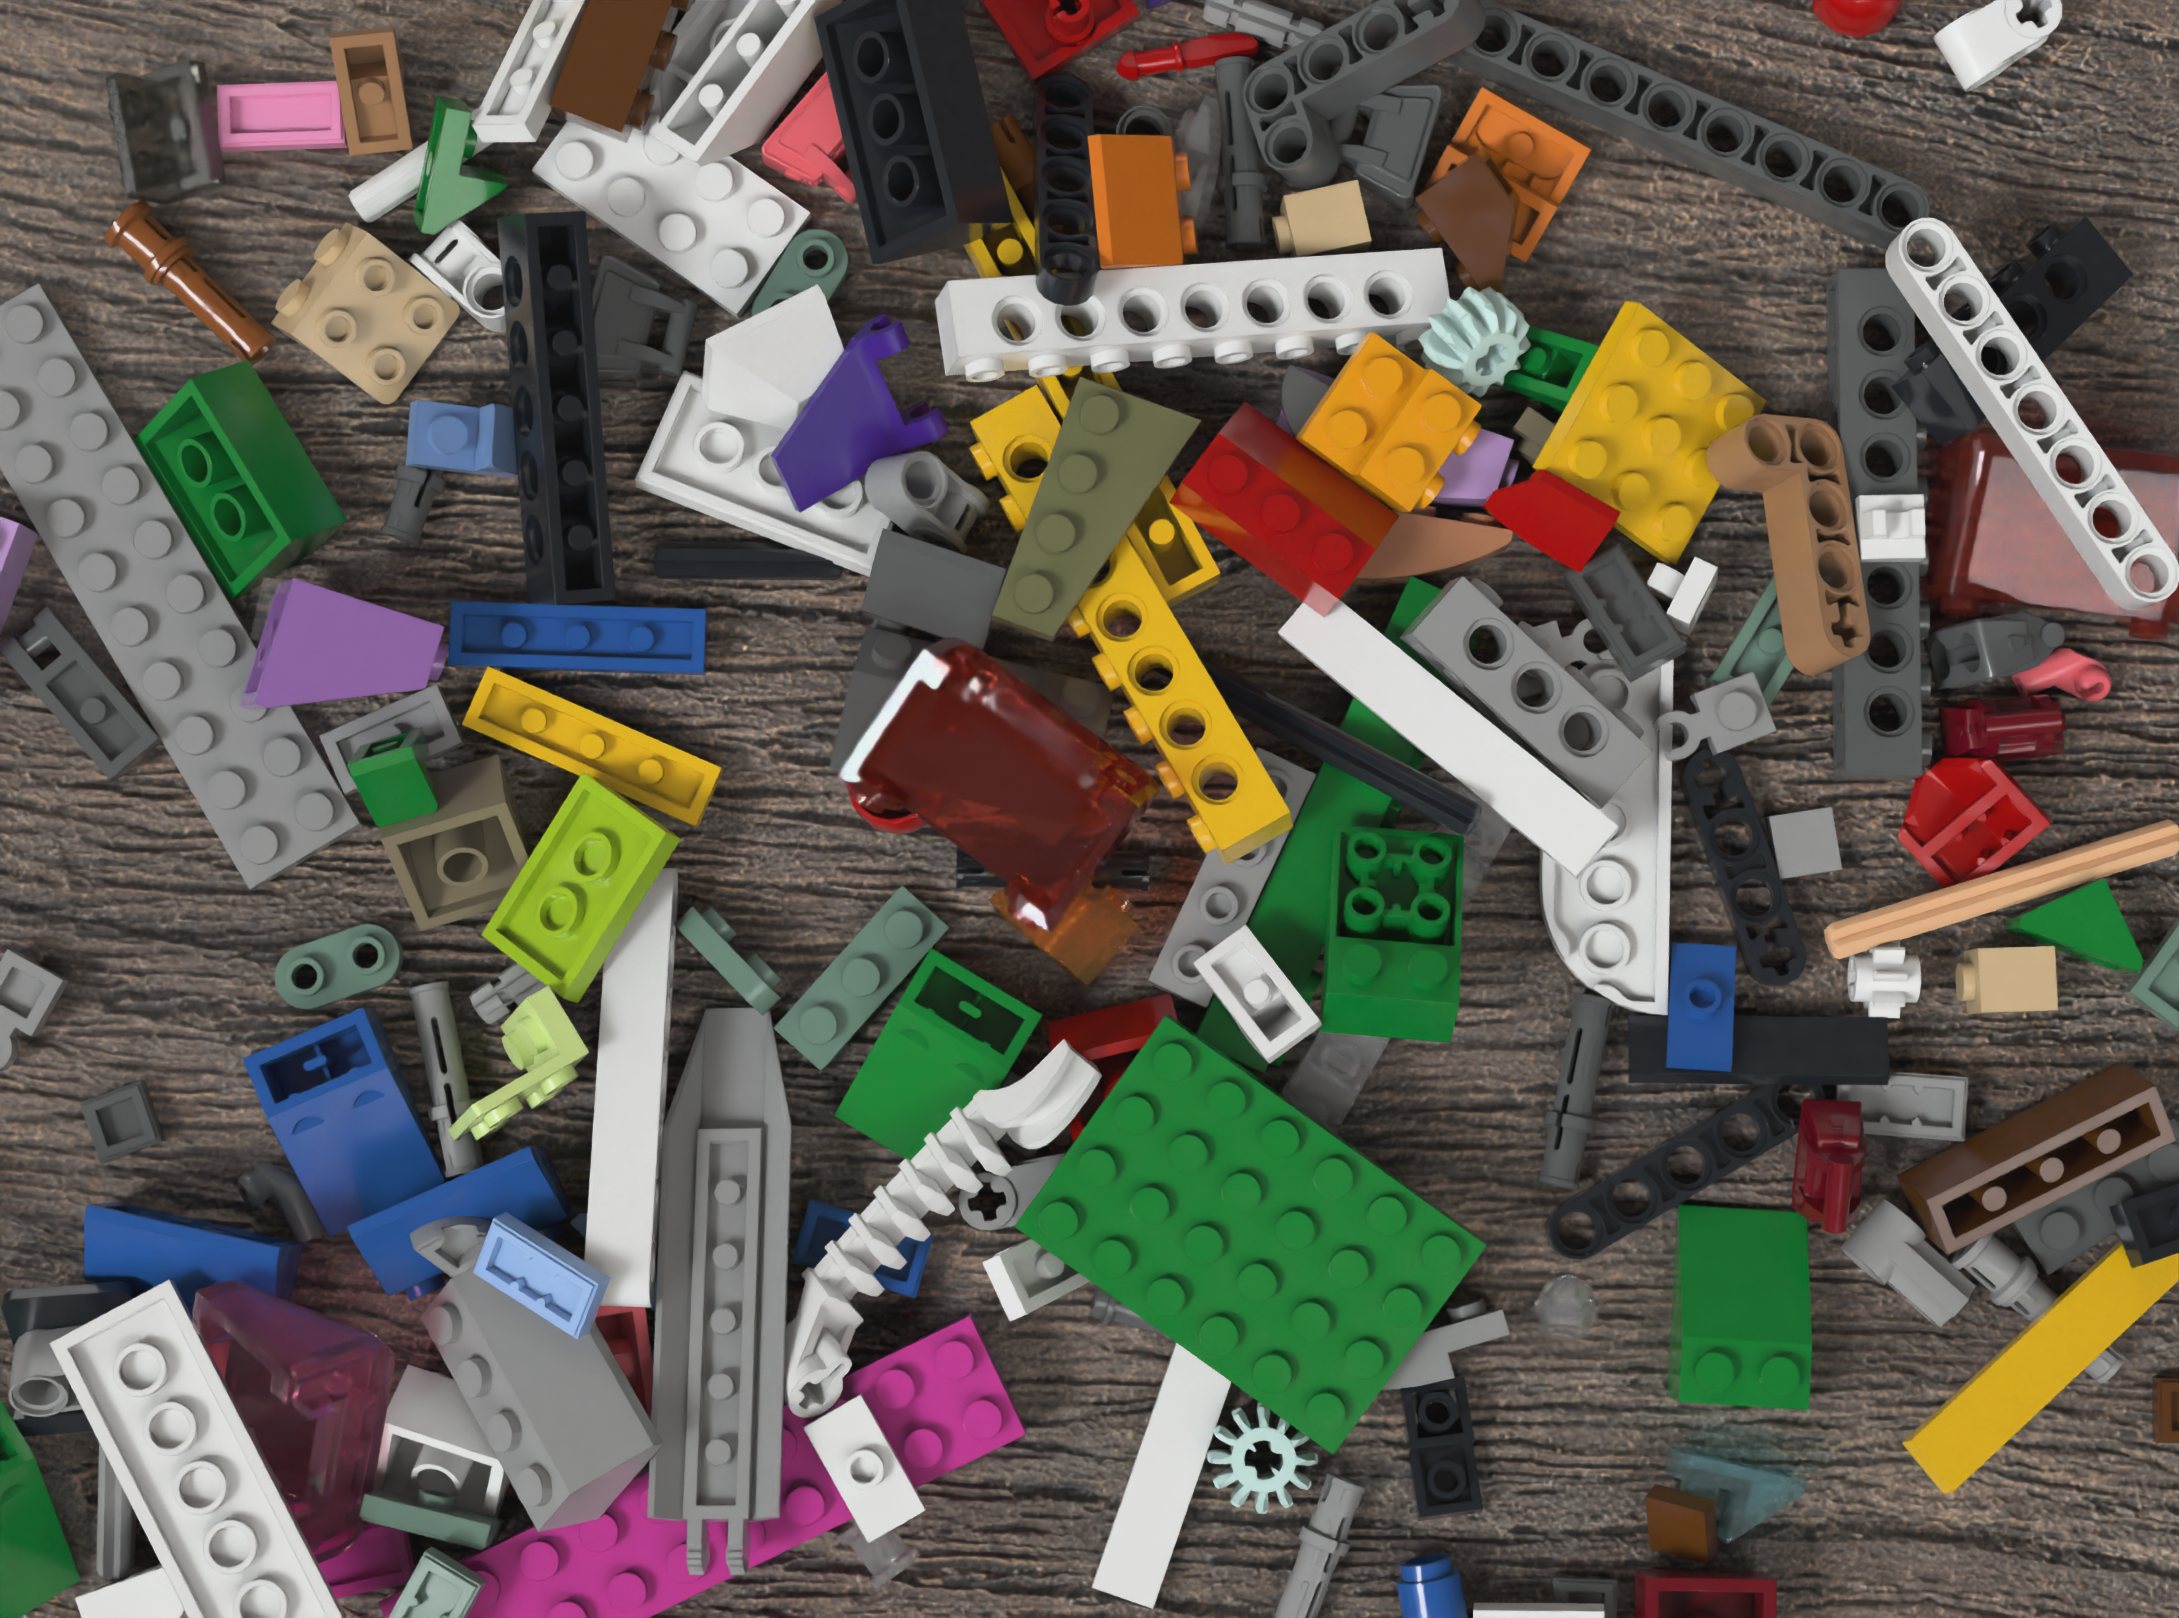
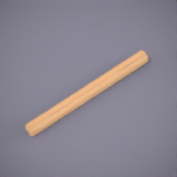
[1824,819,2179,959]

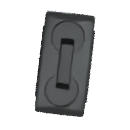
[1329,84,1443,211]
[592,254,698,380]
[1925,613,2065,690]

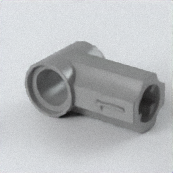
[1840,1199,1976,1328]

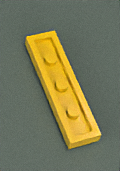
[462,666,723,828]

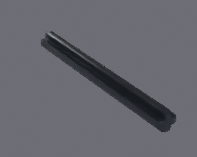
[1152,653,1483,836]

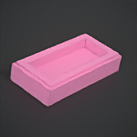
[217,81,348,152]

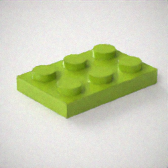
[481,772,681,1004]

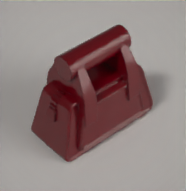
[1940,694,2067,761]
[1792,1099,1867,1234]

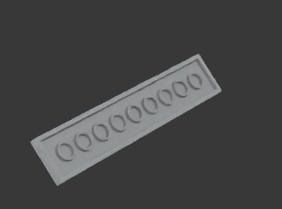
[0,283,364,891]

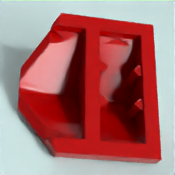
[1481,469,1621,573]
[1898,757,2053,888]

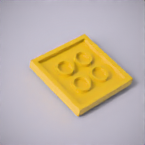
[1532,301,1767,565]

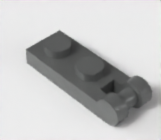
[0,606,162,782]

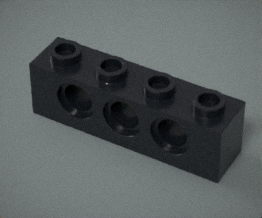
[1891,216,2133,445]

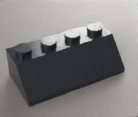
[814,0,1014,264]

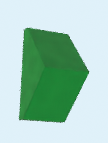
[2004,878,2144,974]

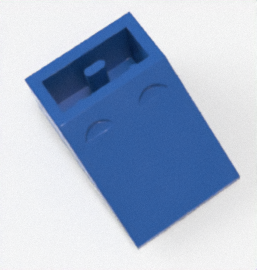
[243,1007,448,1237]

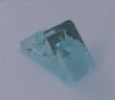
[1665,1447,1807,1543]

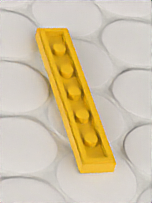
[1902,1240,2179,1494]

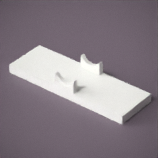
[49,1280,346,1618]

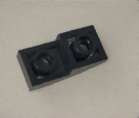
[1400,1377,1483,1521]

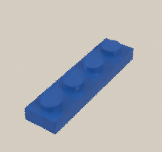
[448,601,708,675]

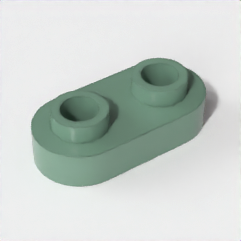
[752,229,849,316]
[674,906,781,1016]
[275,924,404,1010]

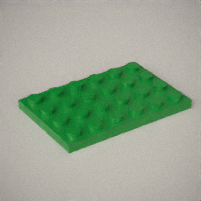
[1014,1013,1487,1455]

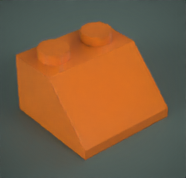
[1088,134,1198,270]

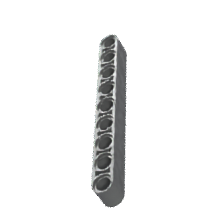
[1443,0,1930,249]

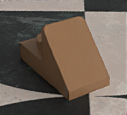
[329,27,413,156]

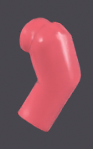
[2011,647,2112,702]

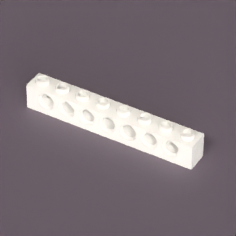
[935,248,1450,382]

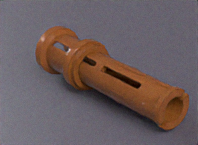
[105,200,277,366]

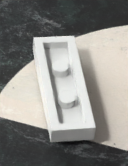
[471,0,589,143]

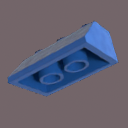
[347,1145,575,1302]
[84,1202,304,1330]

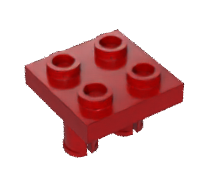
[978,0,1140,85]

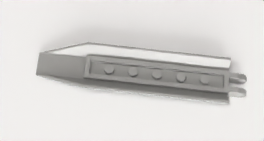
[647,1008,792,1575]

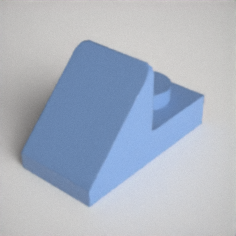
[405,400,518,479]

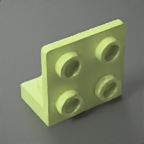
[448,985,589,1141]

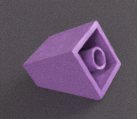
[239,578,449,710]

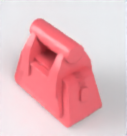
[761,71,857,205]

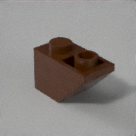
[1415,146,1520,293]

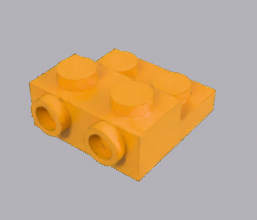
[1295,332,1482,512]

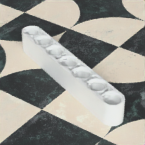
[1885,218,2179,610]
[584,868,678,1307]

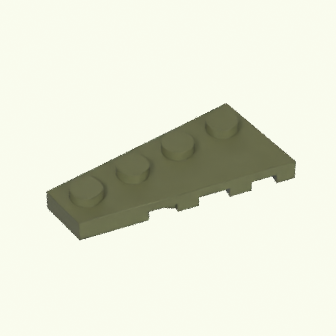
[991,377,1201,642]

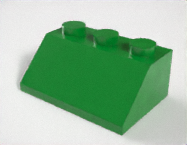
[134,360,347,601]

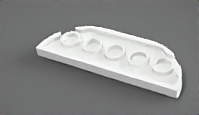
[1539,650,1674,1016]

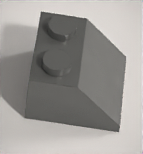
[861,528,1007,655]

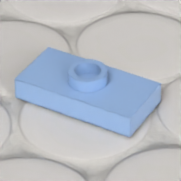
[473,1212,611,1339]

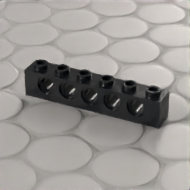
[497,211,616,605]

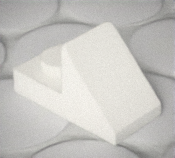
[1193,924,1322,1064]
[982,1238,1090,1321]

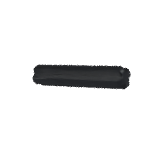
[654,541,843,580]

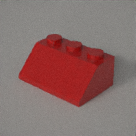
[1169,402,1399,618]

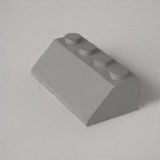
[420,1231,664,1532]

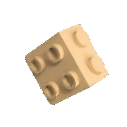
[271,223,460,404]

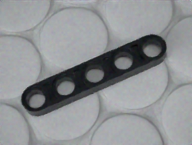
[1032,73,1099,306]
[1545,1084,1825,1260]

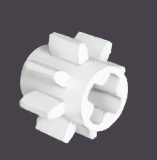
[1847,940,1921,1018]

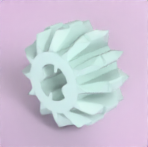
[1418,286,1531,397]
[1207,1402,1318,1514]

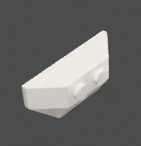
[650,0,843,167]

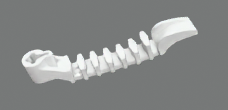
[784,1039,1102,1418]

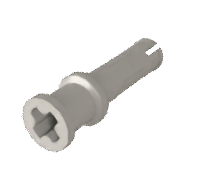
[1948,1232,2127,1384]

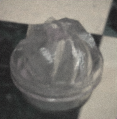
[1533,1274,1599,1339]

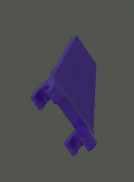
[770,314,949,513]

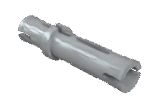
[408,981,486,1178]
[1275,1472,1366,1618]

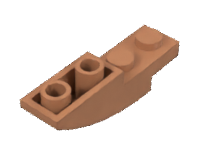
[1350,504,1513,586]

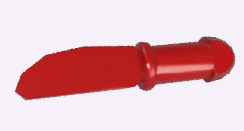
[1116,32,1259,81]

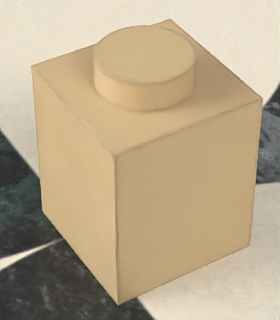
[1272,179,1372,258]
[1955,946,2058,1014]

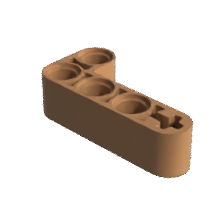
[1707,414,1870,676]

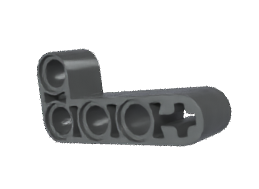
[1243,0,1486,190]

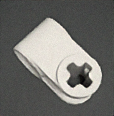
[1933,0,2062,92]
[408,219,506,333]

